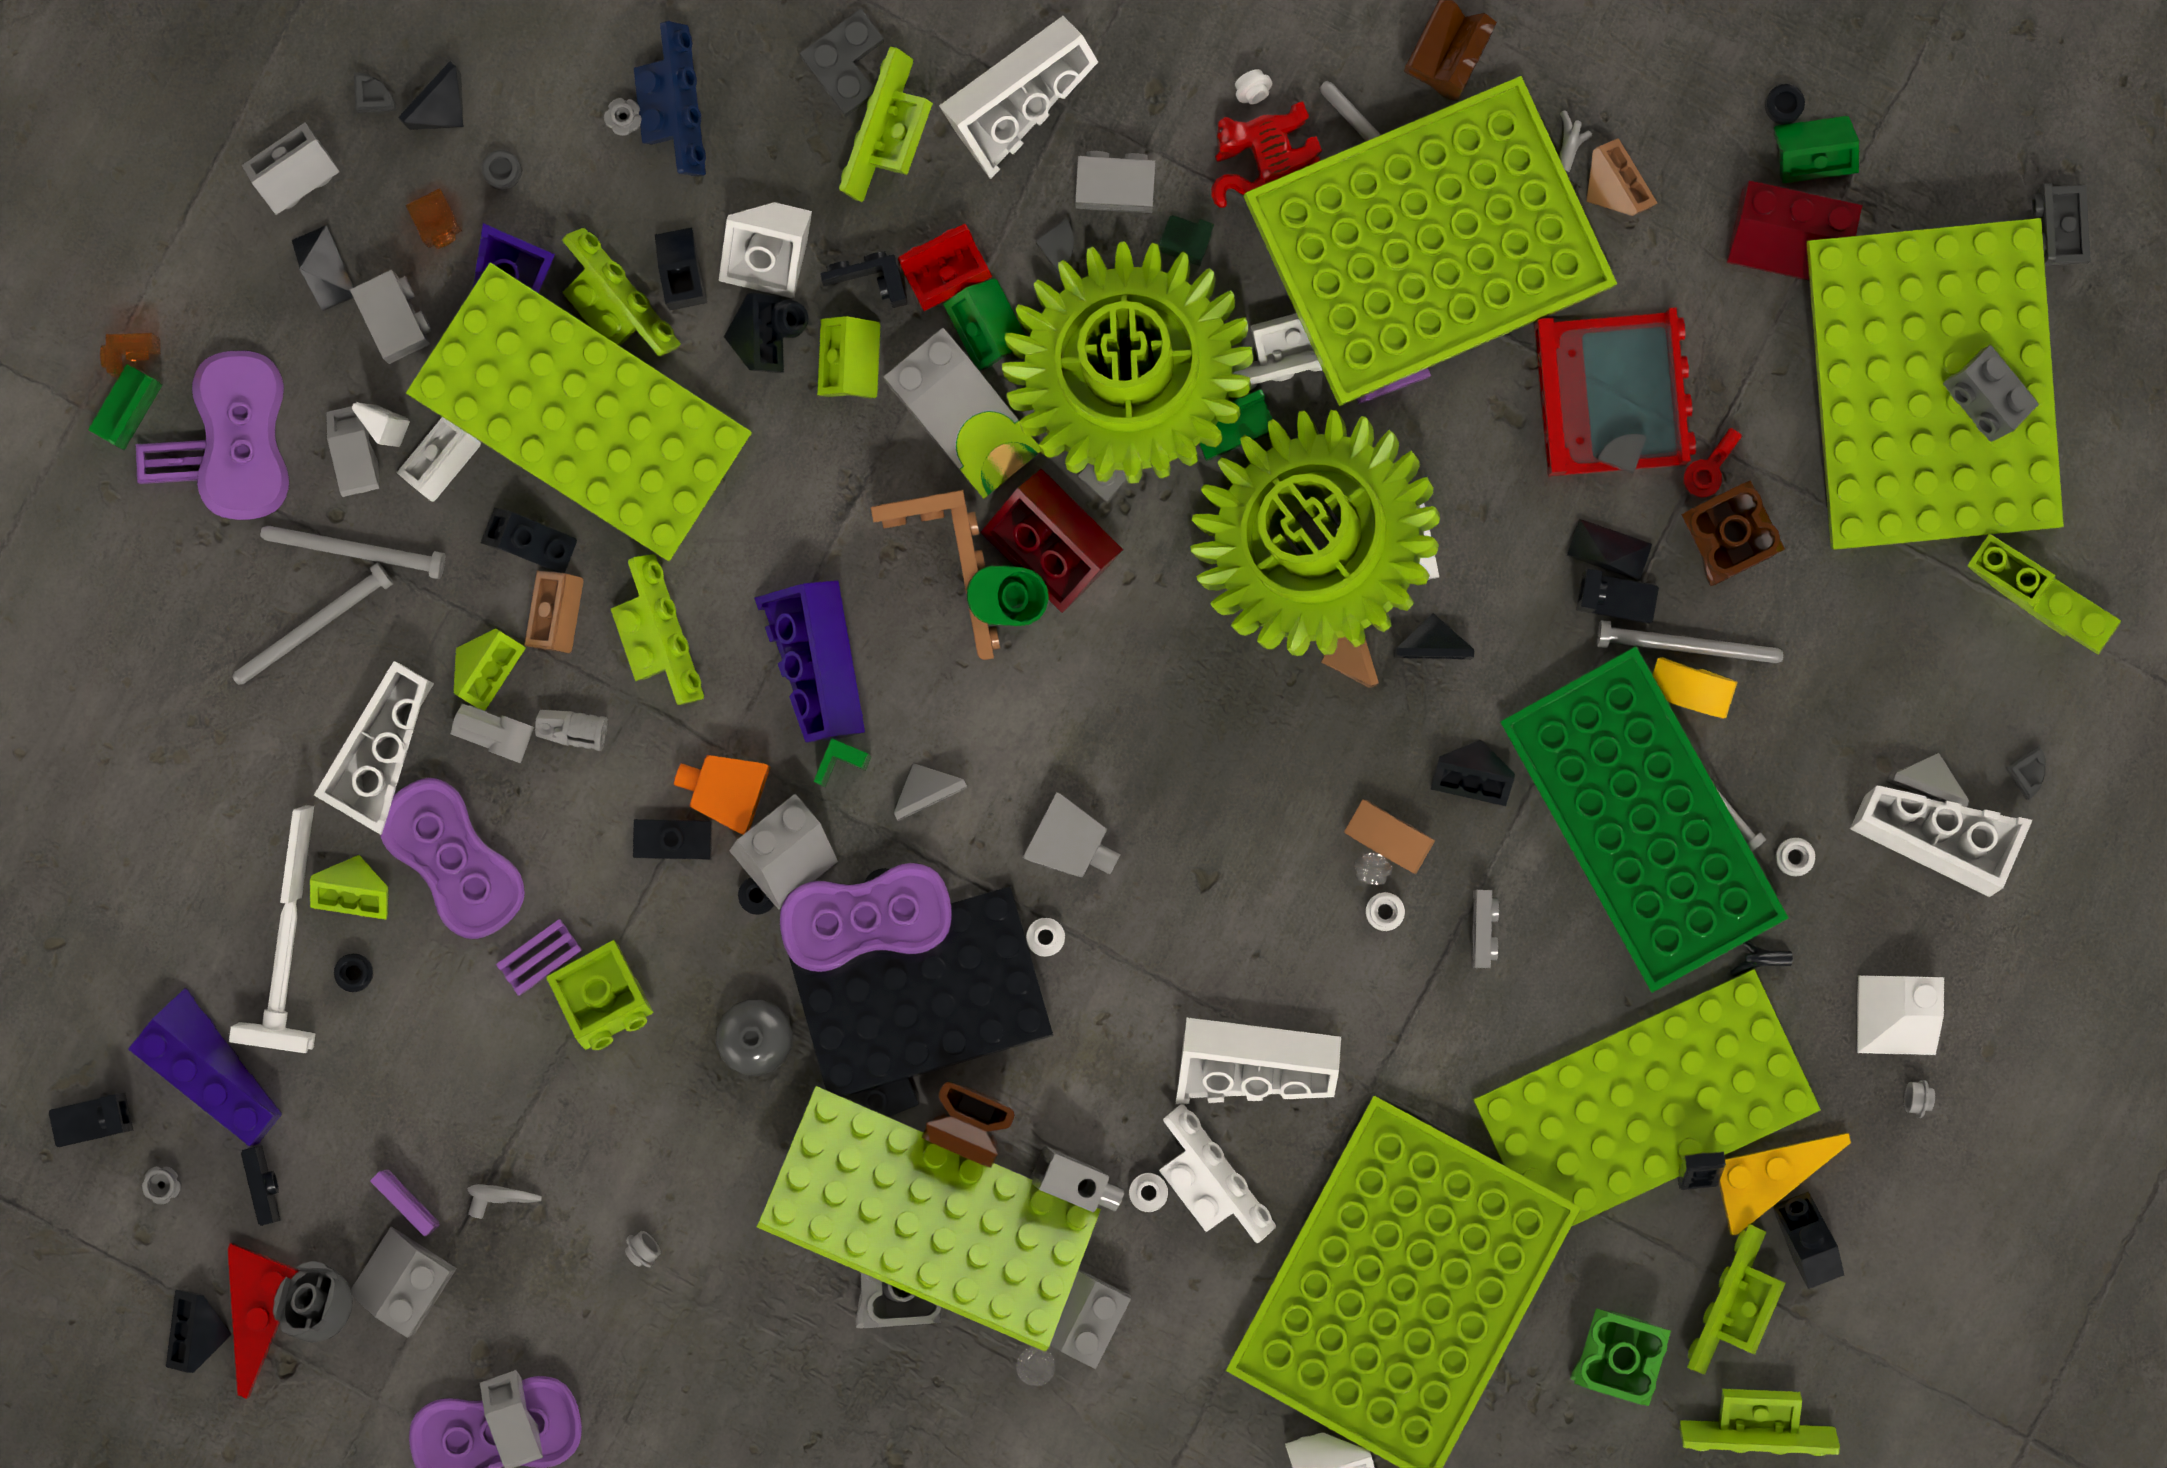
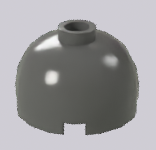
[716,999,793,1076]
[273,1261,353,1343]

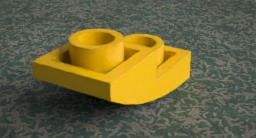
[1652,657,1738,719]

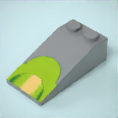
[884,328,1041,499]

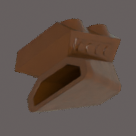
[1404,0,1497,101]
[1681,480,1785,586]
[922,1082,1015,1168]

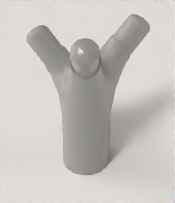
[1559,111,1592,173]

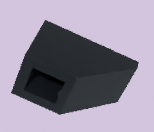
[655,227,707,311]
[1773,1191,1844,1289]

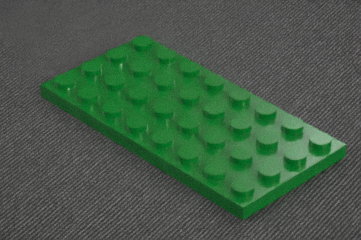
[1500,646,1789,993]

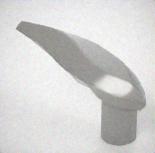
[467,1184,542,1219]

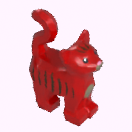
[1211,101,1322,208]

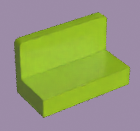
[817,316,881,399]

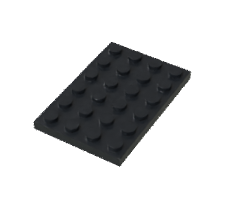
[788,886,1054,1097]

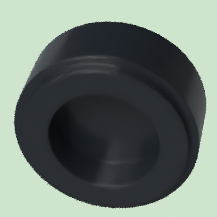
[1765,84,1805,124]

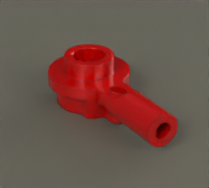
[1683,428,1742,498]

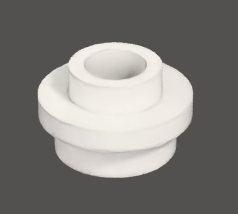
[1235,69,1272,104]
[1776,838,1815,876]
[1366,892,1405,931]
[1026,918,1065,957]
[1129,1173,1168,1212]

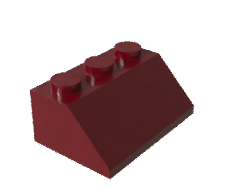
[1726,180,1863,281]
[980,469,1124,613]

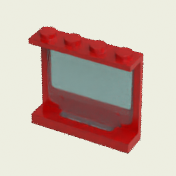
[1534,307,1696,477]

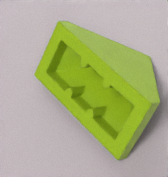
[454,628,526,711]
[310,855,388,920]

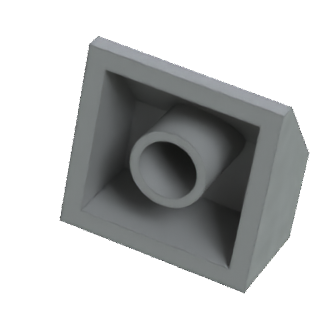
[729,794,838,910]
[351,1227,457,1338]
[1050,1269,1131,1369]

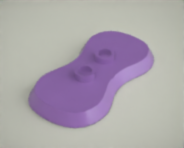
[192,351,289,520]
[380,778,525,939]
[780,863,952,972]
[409,1376,582,1468]

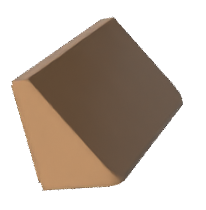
[524,570,584,653]

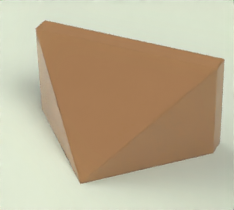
[1586,138,1658,216]
[1321,637,1379,688]

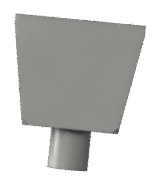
[1023,792,1121,878]
[1030,1146,1124,1212]

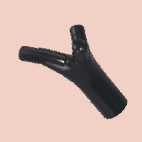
[1730,940,1793,977]

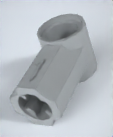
[450,704,534,763]

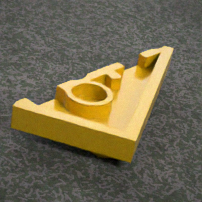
[1719,1133,1851,1236]

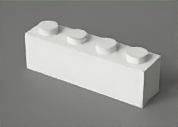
[939,16,1098,179]
[314,661,434,835]
[1850,785,2032,897]
[1176,1018,1341,1104]

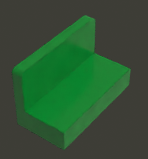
[1774,116,1859,184]
[943,278,1026,371]
[88,364,163,451]
[1198,389,1272,462]
[813,738,872,787]

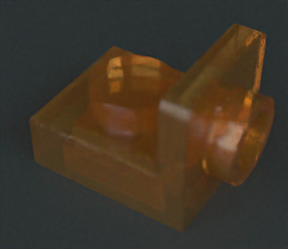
[406,188,462,249]
[100,333,161,378]

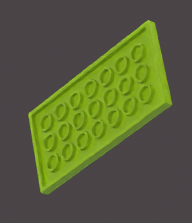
[405,262,752,562]
[1472,969,1821,1226]
[756,1086,1101,1352]

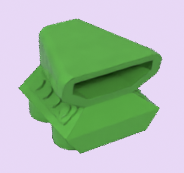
[1570,1308,1671,1406]

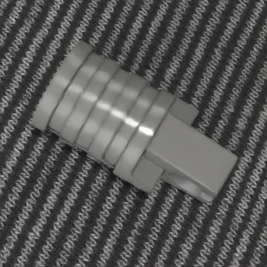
[535,710,608,751]

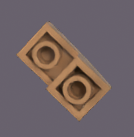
[1344,799,1435,874]

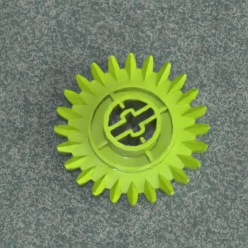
[1002,242,1253,483]
[1190,410,1440,656]

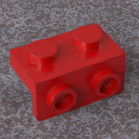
[898,224,992,311]

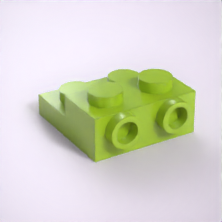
[546,940,654,1050]

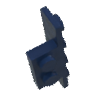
[634,21,706,177]

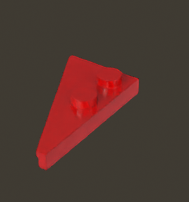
[228,1243,300,1399]

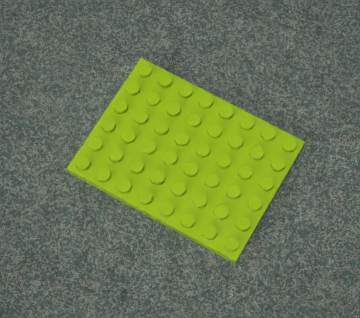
[1243,76,1617,406]
[1807,218,2064,550]
[1226,1096,1581,1468]

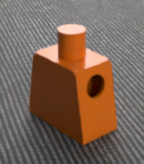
[674,755,771,835]

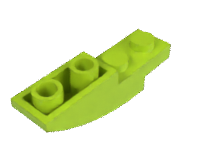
[1967,533,2121,655]

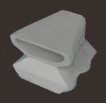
[855,1273,941,1328]

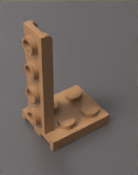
[871,489,1000,660]

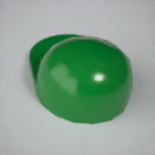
[967,566,1049,626]

